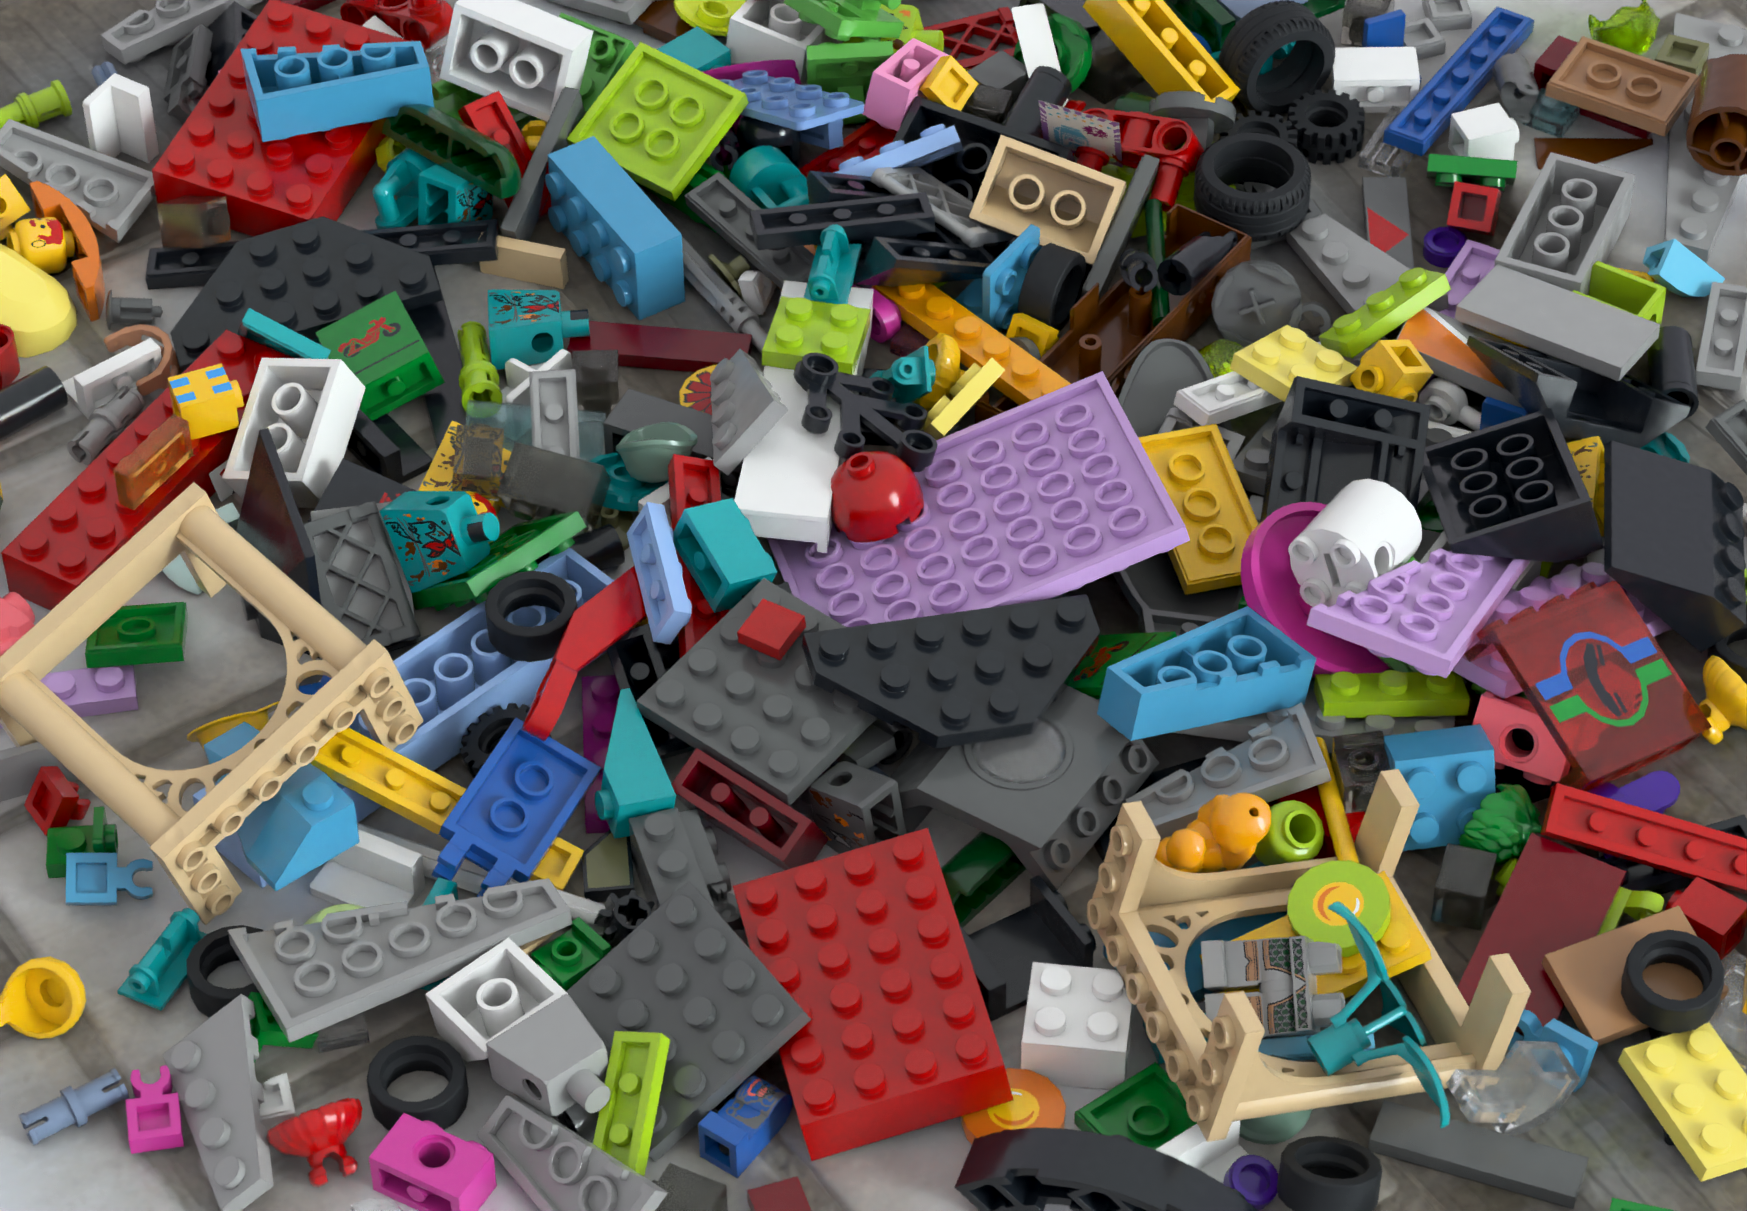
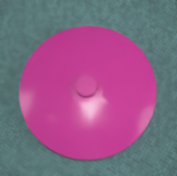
[1241,502,1389,678]

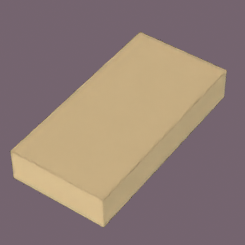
[477,232,569,289]

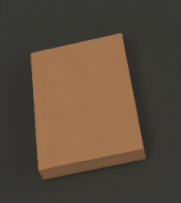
[1545,36,1699,137]
[1541,906,1729,1047]

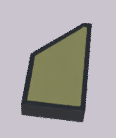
[582,830,634,902]

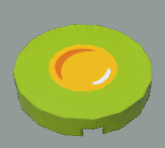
[1287,861,1391,957]

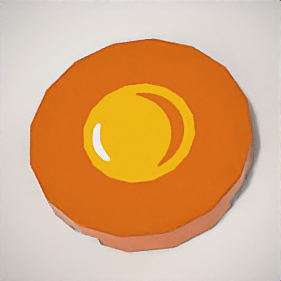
[961,1068,1066,1144]

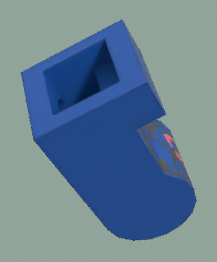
[698,1075,793,1179]

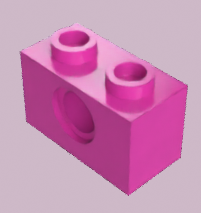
[369,1113,497,1211]

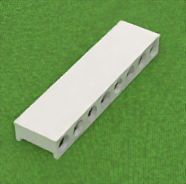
[734,280,874,553]

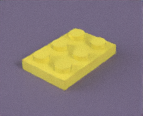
[1618,1023,1747,1182]

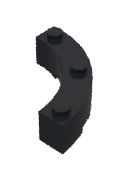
[955,1128,1258,1211]

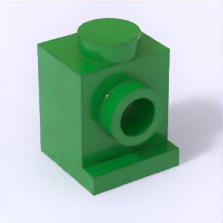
[531,917,611,991]

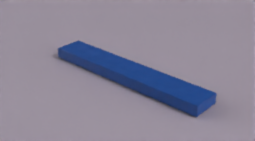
[1383,7,1534,157]

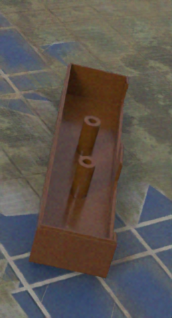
[975,203,1251,424]

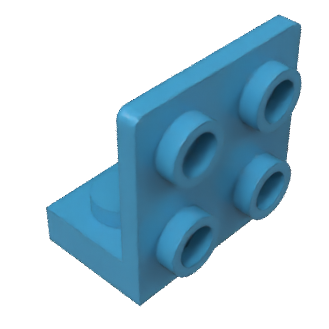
[955,224,1042,332]

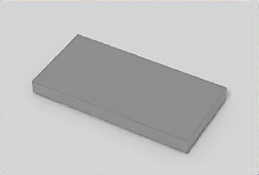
[1455,264,1661,381]

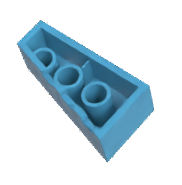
[241,41,434,142]
[1097,606,1316,741]

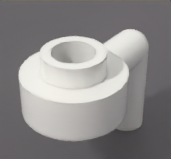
[1419,377,1482,431]

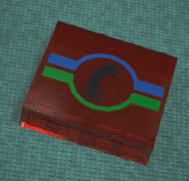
[1465,580,1712,791]

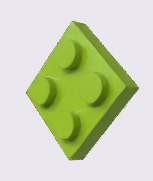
[762,296,871,375]

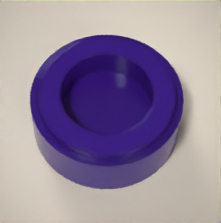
[1423,227,1467,268]
[1223,1155,1278,1211]

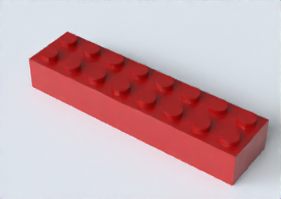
[1,330,293,611]

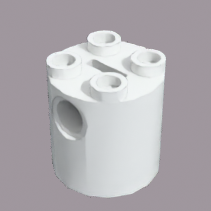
[1288,478,1422,607]

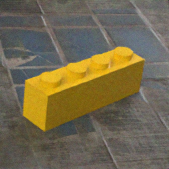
[1082,0,1240,103]

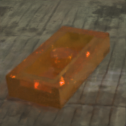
[113,414,193,510]

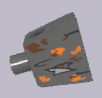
[799,761,906,854]

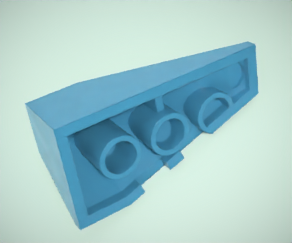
[204,722,360,891]

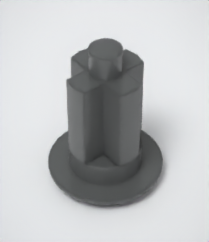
[106,290,163,330]

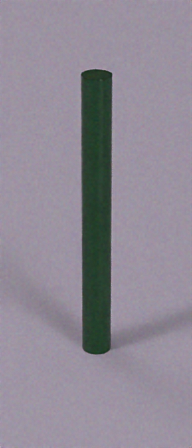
[1144,199,1170,327]

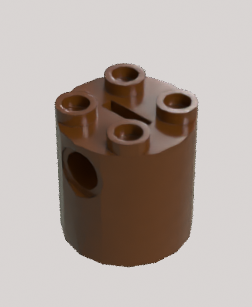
[1686,54,1747,176]

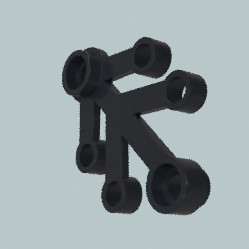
[793,353,938,472]

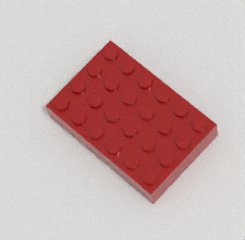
[152,0,425,237]
[732,828,1013,1161]

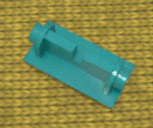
[803,224,862,304]
[870,346,936,404]
[117,908,207,1011]

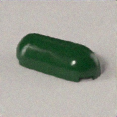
[382,104,521,199]
[941,831,1026,928]

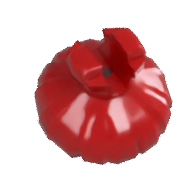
[267,1098,362,1187]

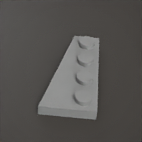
[100,0,263,65]
[1126,702,1332,839]
[162,994,273,1211]
[477,1094,668,1211]

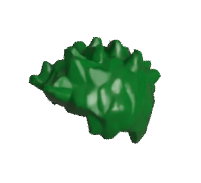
[1458,784,1542,866]

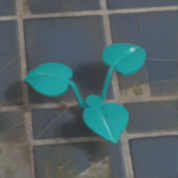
[1307,901,1451,1129]

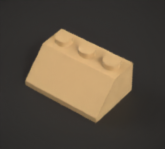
[969,135,1127,266]

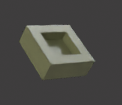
[1655,34,1709,75]

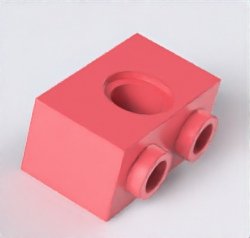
[1472,690,1585,785]

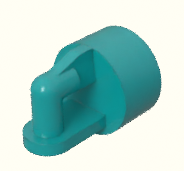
[729,145,809,209]
[372,148,436,229]

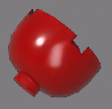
[831,451,924,542]

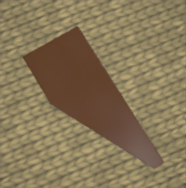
[1534,138,1653,169]

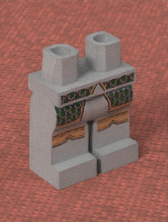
[1201,936,1347,1039]

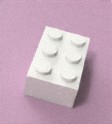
[439,0,593,122]
[222,358,366,508]

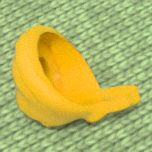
[0,956,86,1039]

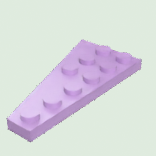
[1306,548,1531,678]

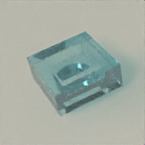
[1522,88,1581,138]

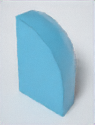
[1643,239,1725,297]

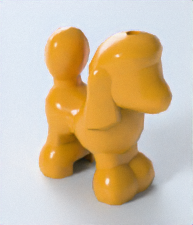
[1155,792,1271,873]

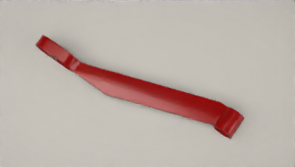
[522,566,647,742]

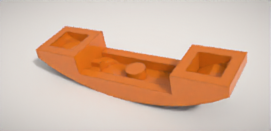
[29,181,105,322]

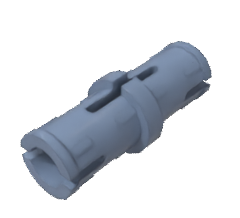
[19,1068,129,1145]

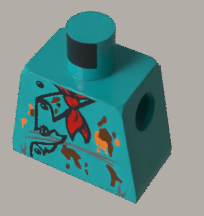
[418,164,493,226]
[488,289,590,370]
[380,491,500,593]

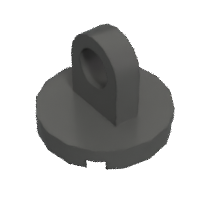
[1148,91,1236,173]
[1211,260,1303,349]

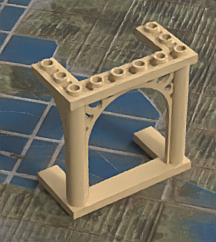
[0,482,424,926]
[1087,769,1531,1142]

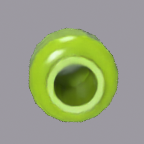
[1254,800,1324,866]

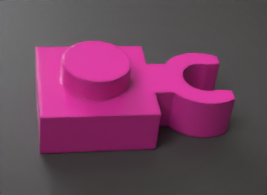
[126,1065,184,1154]

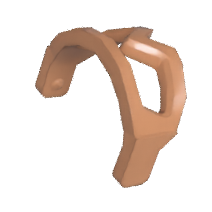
[104,324,182,396]

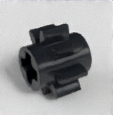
[594,890,655,948]

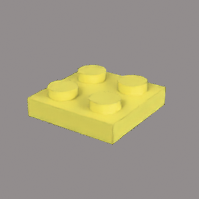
[1230,325,1358,402]
[923,358,1005,440]

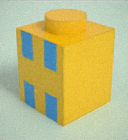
[168,363,244,442]

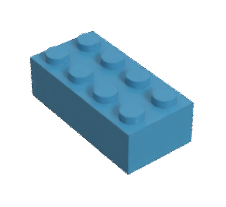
[545,136,685,320]

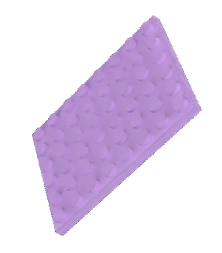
[767,371,1190,627]

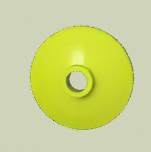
[674,0,746,37]

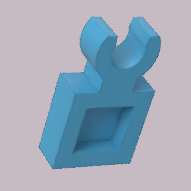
[66,853,153,905]
[1508,1009,1599,1092]

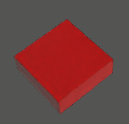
[737,598,806,660]

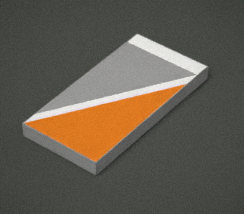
[1396,307,1523,408]

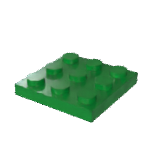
[412,510,586,611]

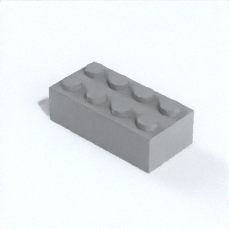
[1494,152,1635,295]

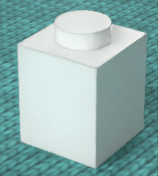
[1448,102,1519,160]

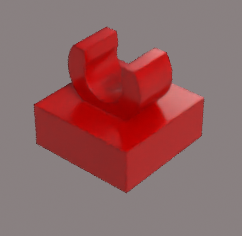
[24,766,91,836]

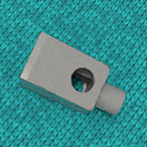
[486,994,611,1116]

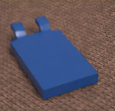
[432,717,601,897]

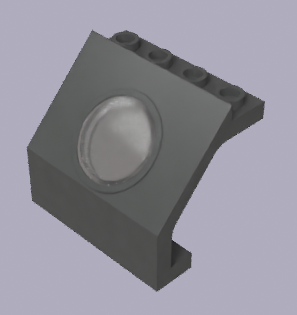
[889,686,1159,891]

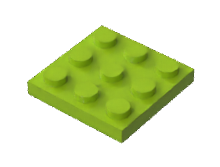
[566,42,749,201]

